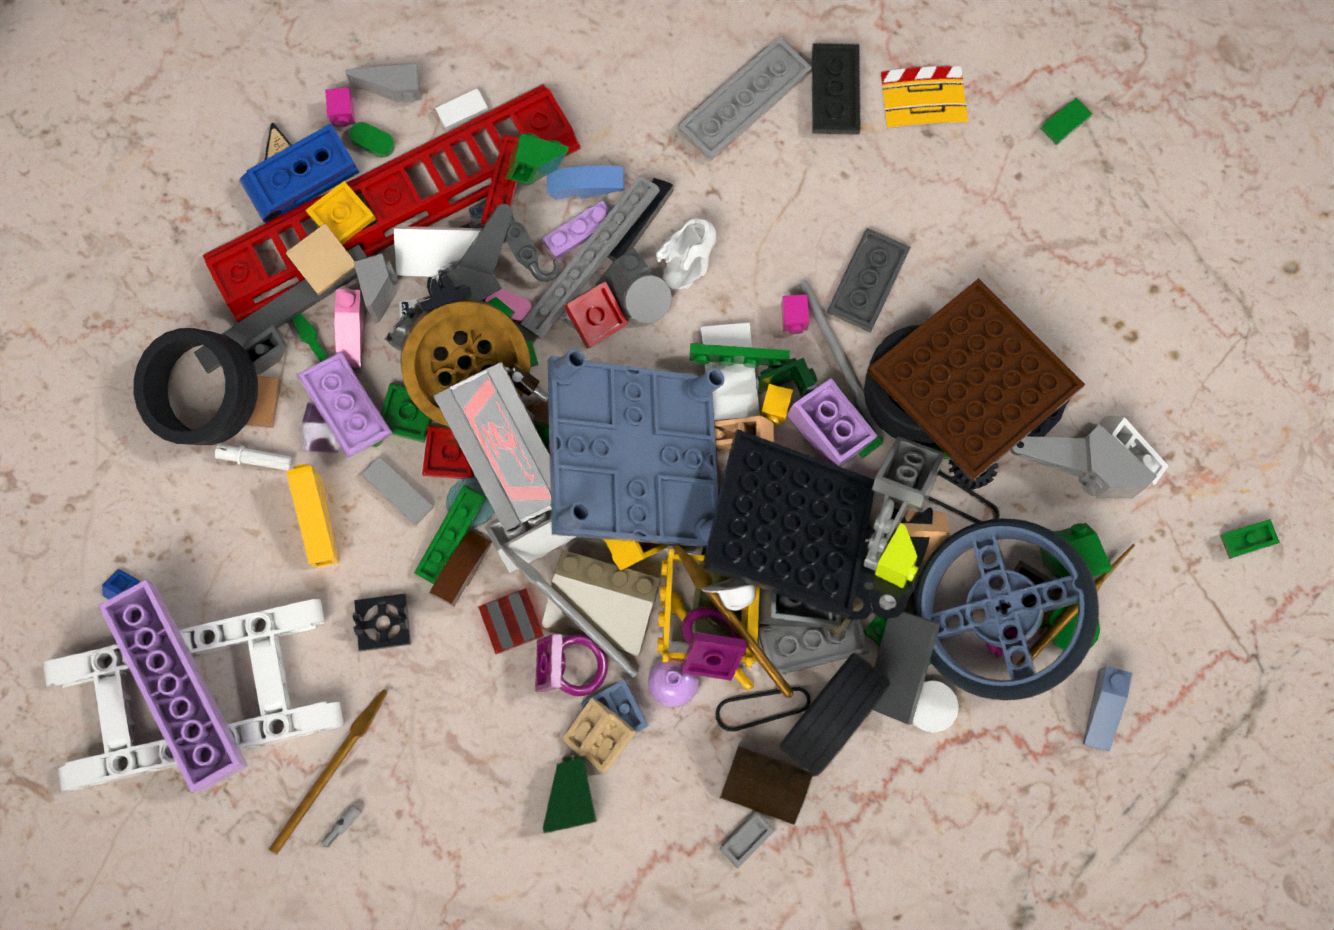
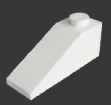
[1099,416,1168,485]

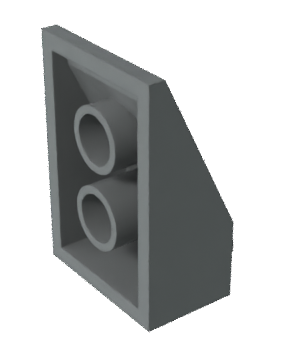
[758,588,841,627]

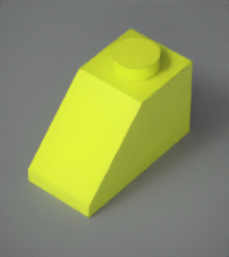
[875,523,918,588]

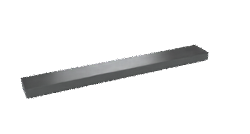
[194,244,367,374]

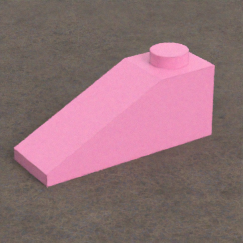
[335,289,366,369]

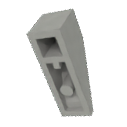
[346,63,422,103]

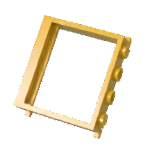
[657,548,760,668]

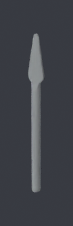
[798,281,884,440]
[499,543,639,678]

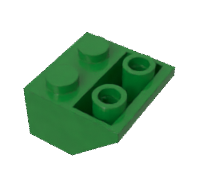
[506,133,569,185]

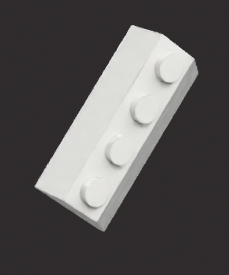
[485,509,575,573]

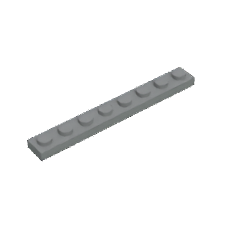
[521,175,660,340]

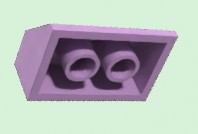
[787,378,878,467]

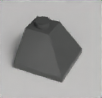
[595,248,653,320]

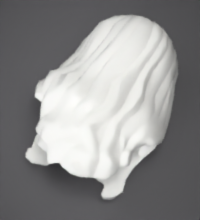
[656,218,717,290]

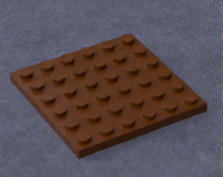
[867,278,1085,482]

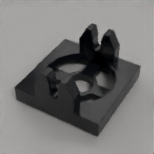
[416,273,472,312]
[352,593,411,652]

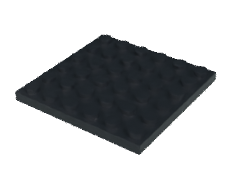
[702,429,875,618]

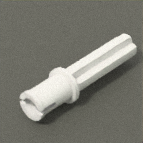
[215,443,292,471]

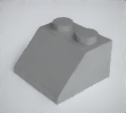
[354,254,399,323]

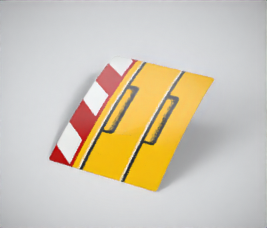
[881,66,968,128]

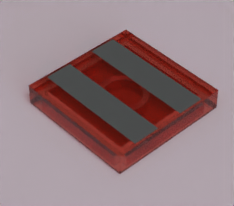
[478,588,544,655]

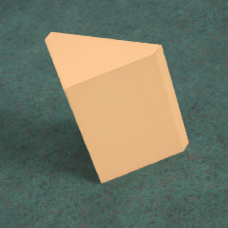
[898,511,950,562]

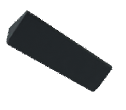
[607,178,674,261]

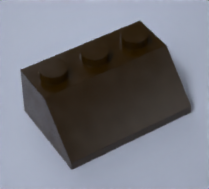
[720,746,813,825]

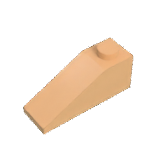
[714,416,774,449]

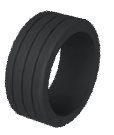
[864,324,936,445]
[133,328,258,445]
[780,653,890,776]

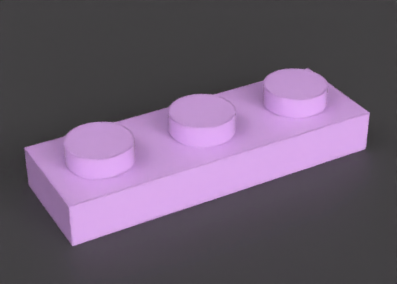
[542,200,610,260]

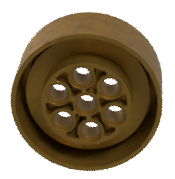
[400,298,530,427]

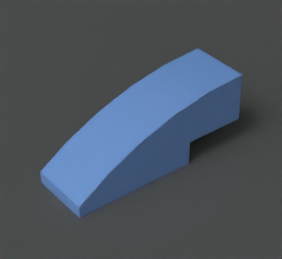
[547,165,625,200]

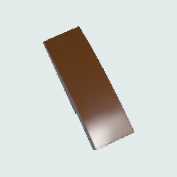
[429,530,492,607]

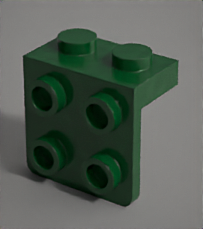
[756,358,817,398]

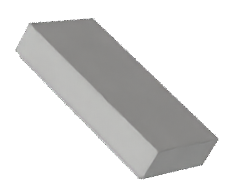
[719,811,775,868]

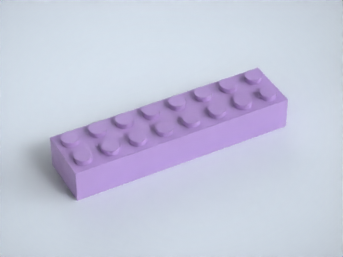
[98,580,248,793]

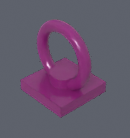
[681,607,747,681]
[535,634,608,696]

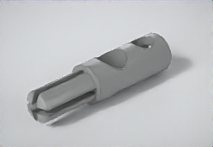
[322,805,361,847]

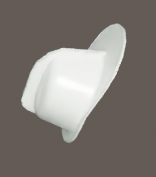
[702,578,756,611]

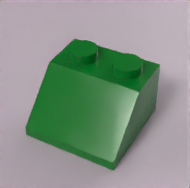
[1040,523,1112,579]

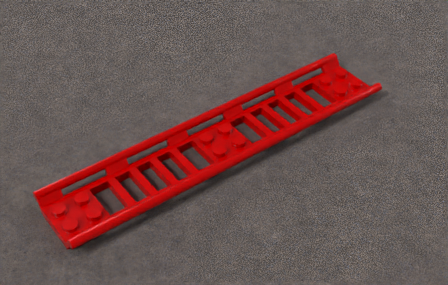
[203,84,581,323]

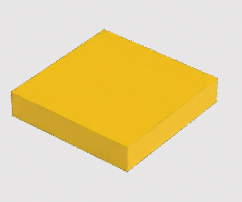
[306,181,376,245]

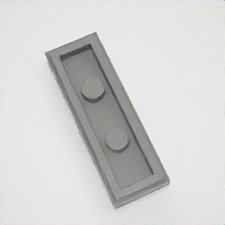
[361,457,434,525]

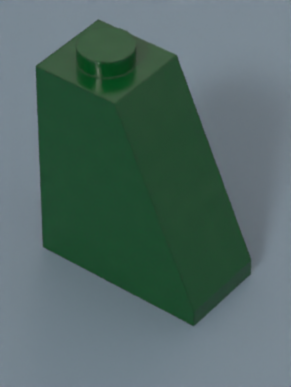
[543,755,597,834]

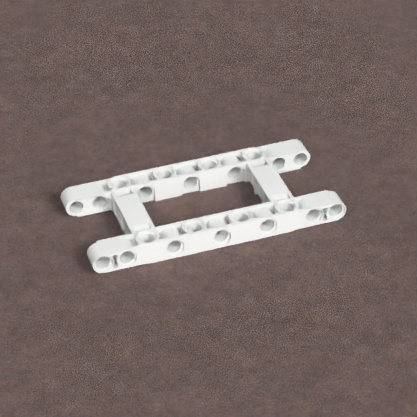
[43,599,344,792]

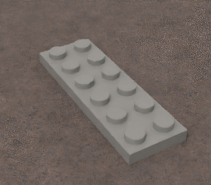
[678,37,812,161]

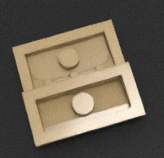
[286,224,355,295]
[563,698,636,773]

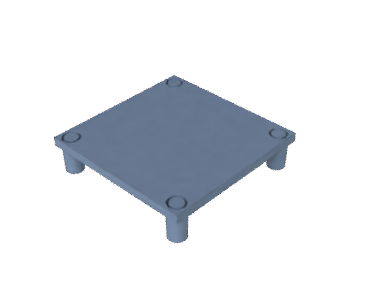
[547,349,725,547]

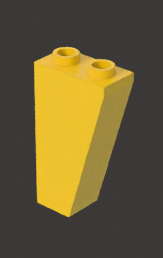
[286,464,339,568]

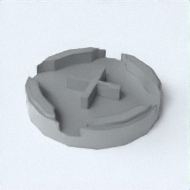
[623,274,672,324]

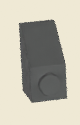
[242,325,288,374]

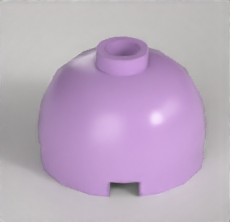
[648,659,699,707]

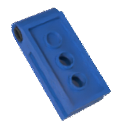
[240,123,360,223]

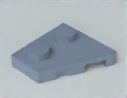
[581,679,650,733]

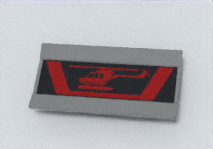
[434,362,551,532]

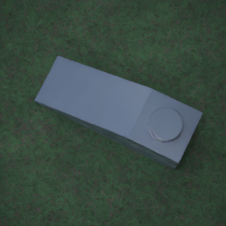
[1083,666,1132,751]

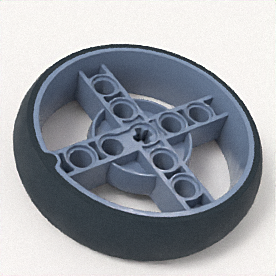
[913,518,1099,701]

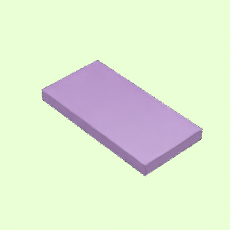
[297,352,392,458]

